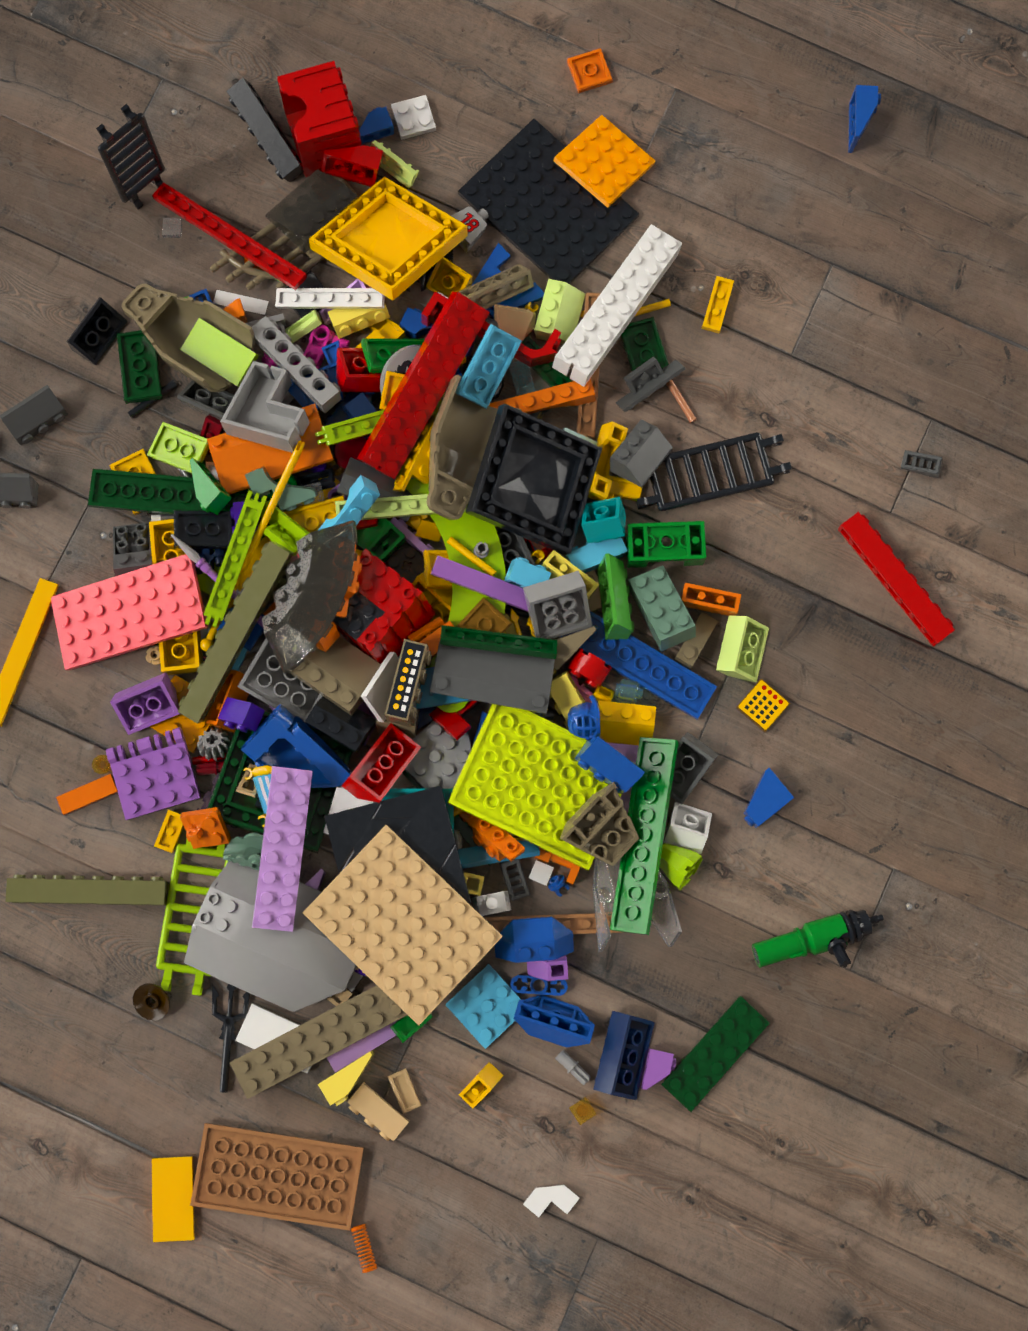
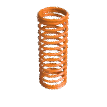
[350,1224,378,1273]

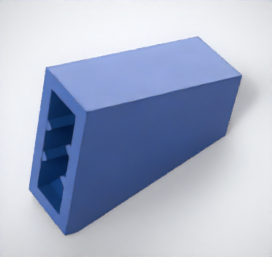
[743,768,794,828]

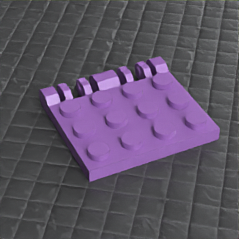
[106,727,201,820]

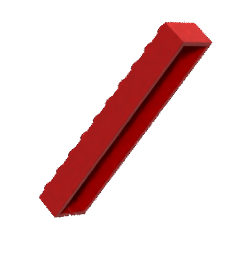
[357,292,490,480]

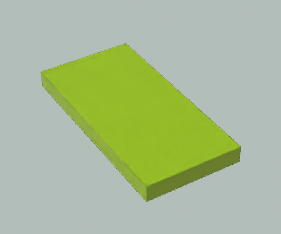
[180,318,259,387]

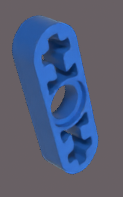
[510,975,568,996]

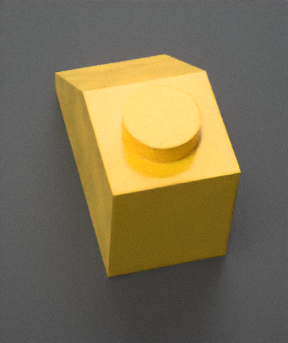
[459,1062,504,1108]

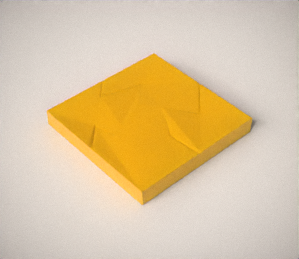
[309,176,468,301]

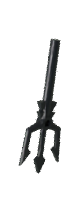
[212,984,250,1093]

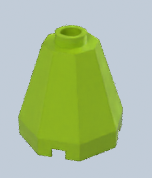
[660,843,703,891]

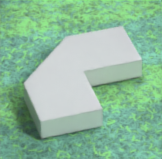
[523,1184,579,1217]

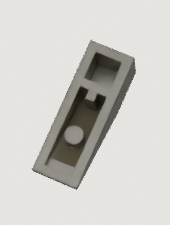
[674,612,718,670]
[554,625,599,670]

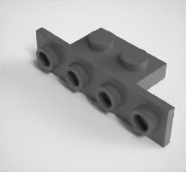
[616,357,685,412]

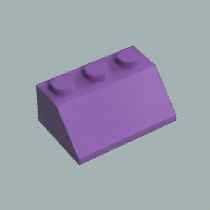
[110,672,180,735]

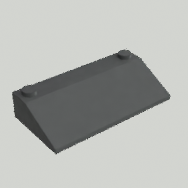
[430,641,555,717]

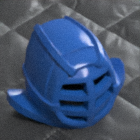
[567,695,600,740]

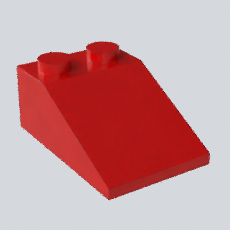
[321,145,383,187]

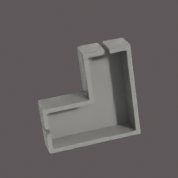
[220,361,310,453]

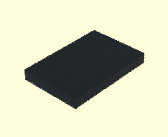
[174,511,232,549]

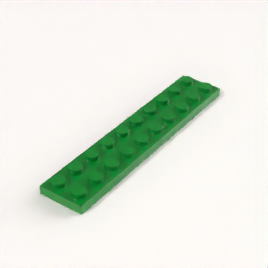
[610,737,679,935]

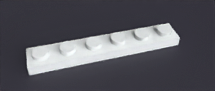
[275,288,385,309]

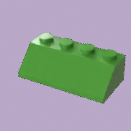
[597,553,634,640]

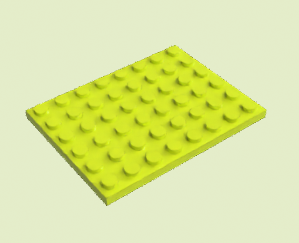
[447,704,635,870]

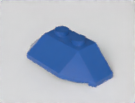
[495,917,574,963]
[513,995,595,1048]

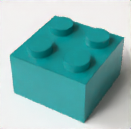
[582,497,626,543]

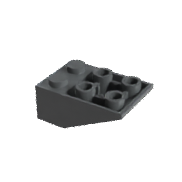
[113,522,152,576]

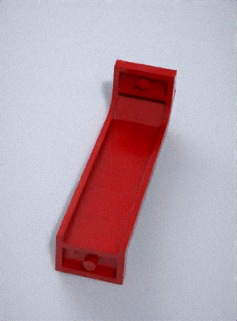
[421,291,562,367]

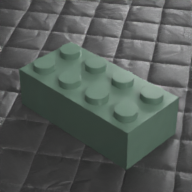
[628,565,696,651]

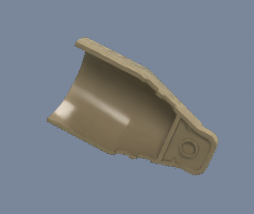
[122,284,255,393]
[426,375,521,520]

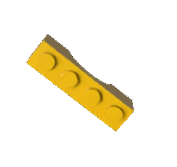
[588,421,628,501]

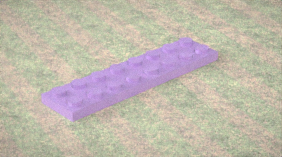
[252,766,313,932]

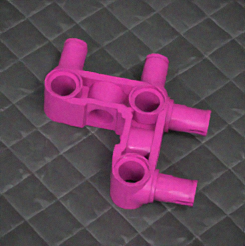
[262,324,350,369]

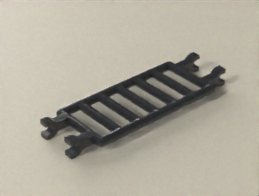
[96,104,165,210]
[636,432,792,511]

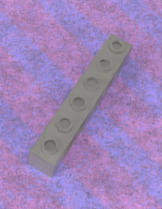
[252,316,341,413]

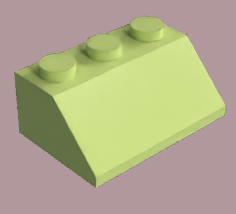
[534,279,586,344]
[716,615,769,682]

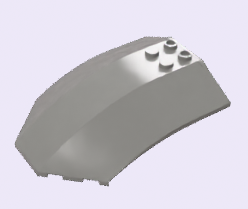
[184,862,357,1013]

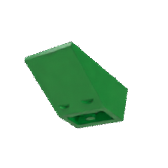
[347,518,406,563]

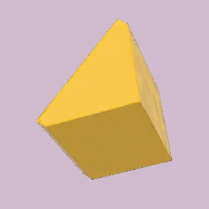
[426,257,472,298]

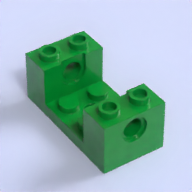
[626,521,706,568]

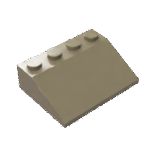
[286,637,381,716]

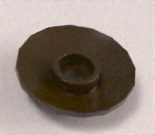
[133,983,170,1021]

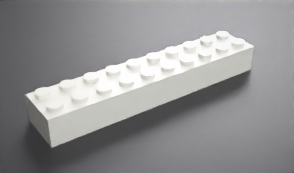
[552,224,682,387]

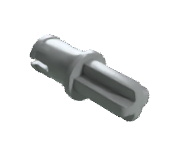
[474,542,489,558]
[555,1049,591,1085]

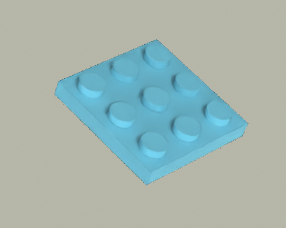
[445,964,521,1049]

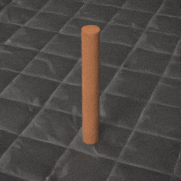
[666,379,697,423]

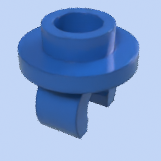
[548,875,570,897]

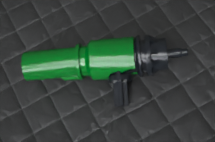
[752,910,884,968]

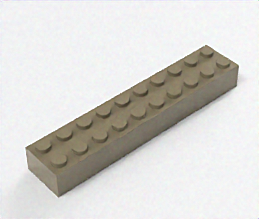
[230,985,407,1099]

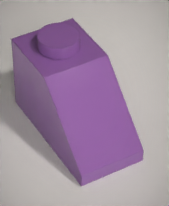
[641,1049,676,1090]

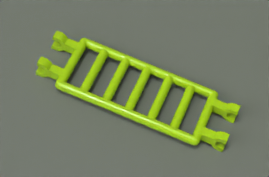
[156,831,229,996]

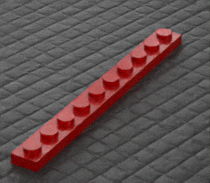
[152,182,307,291]

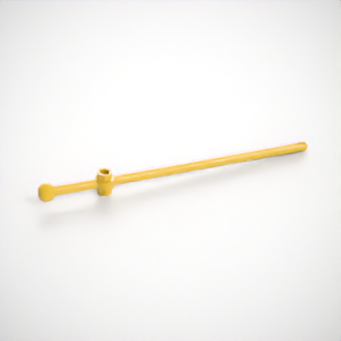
[199,440,305,652]

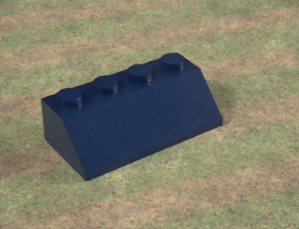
[593,1011,655,1100]

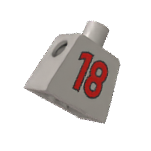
[451,206,489,253]

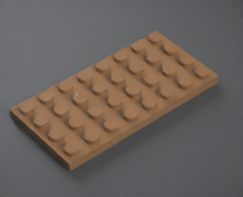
[190,1123,364,1231]

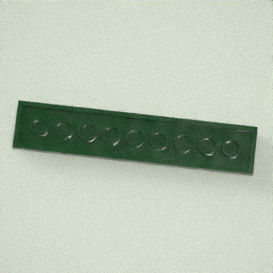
[88,469,280,521]

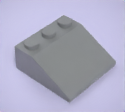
[523,570,592,639]

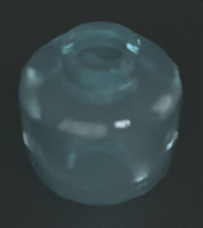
[614,679,643,704]

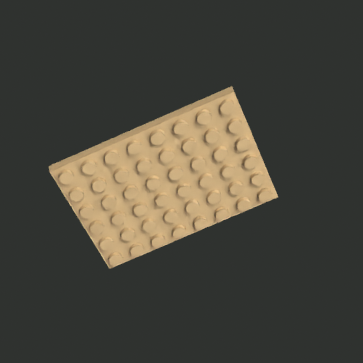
[303,825,503,1025]

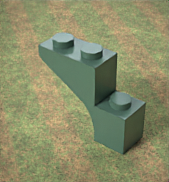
[245,466,318,512]

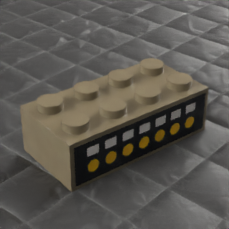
[384,639,432,727]

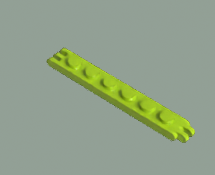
[315,392,446,446]
[204,490,267,628]

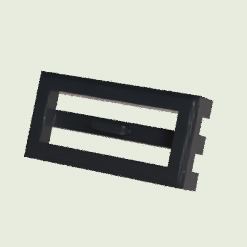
[297,468,336,492]

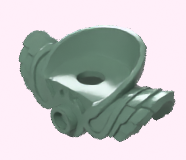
[223,832,263,870]

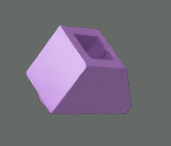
[527,955,568,981]

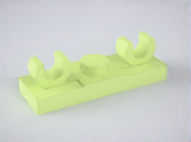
[370,140,419,188]

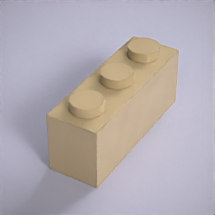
[348,1082,409,1141]

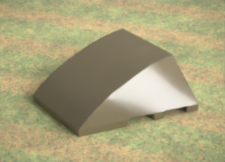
[560,782,639,866]

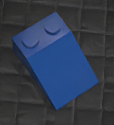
[848,85,881,153]

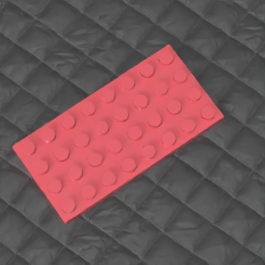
[51,554,208,671]

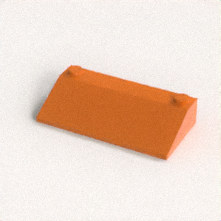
[207,403,334,495]

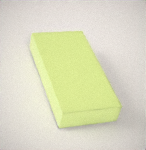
[285,310,322,344]

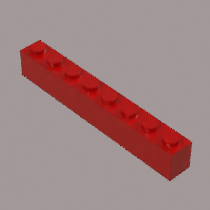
[838,511,955,647]

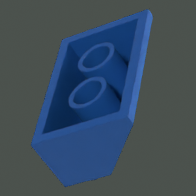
[574,736,645,794]

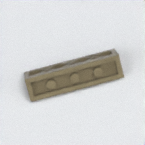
[459,264,534,309]

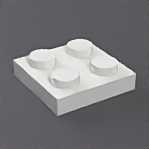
[391,95,436,140]

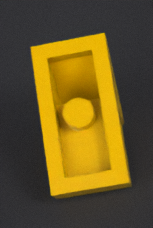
[406,515,441,542]

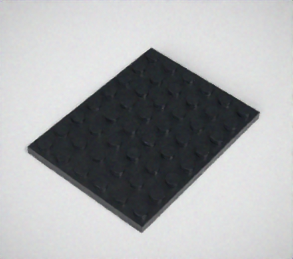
[458,119,639,284]

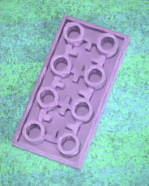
[327,1020,398,1072]

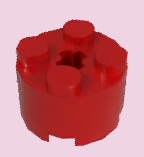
[568,648,612,689]

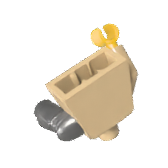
[485,302,539,341]

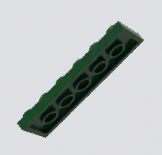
[661,996,770,1112]

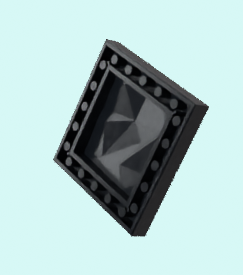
[466,404,602,555]
[324,786,471,903]

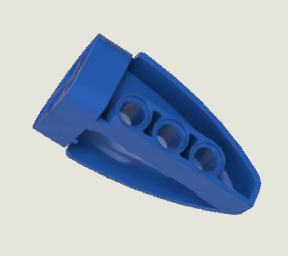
[241,704,352,788]

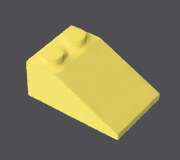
[318,1050,374,1106]

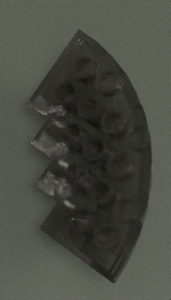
[262,520,358,674]

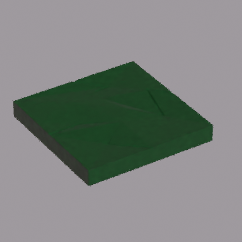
[207,712,353,854]

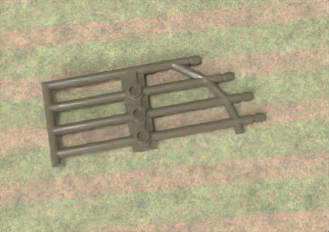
[209,176,360,290]

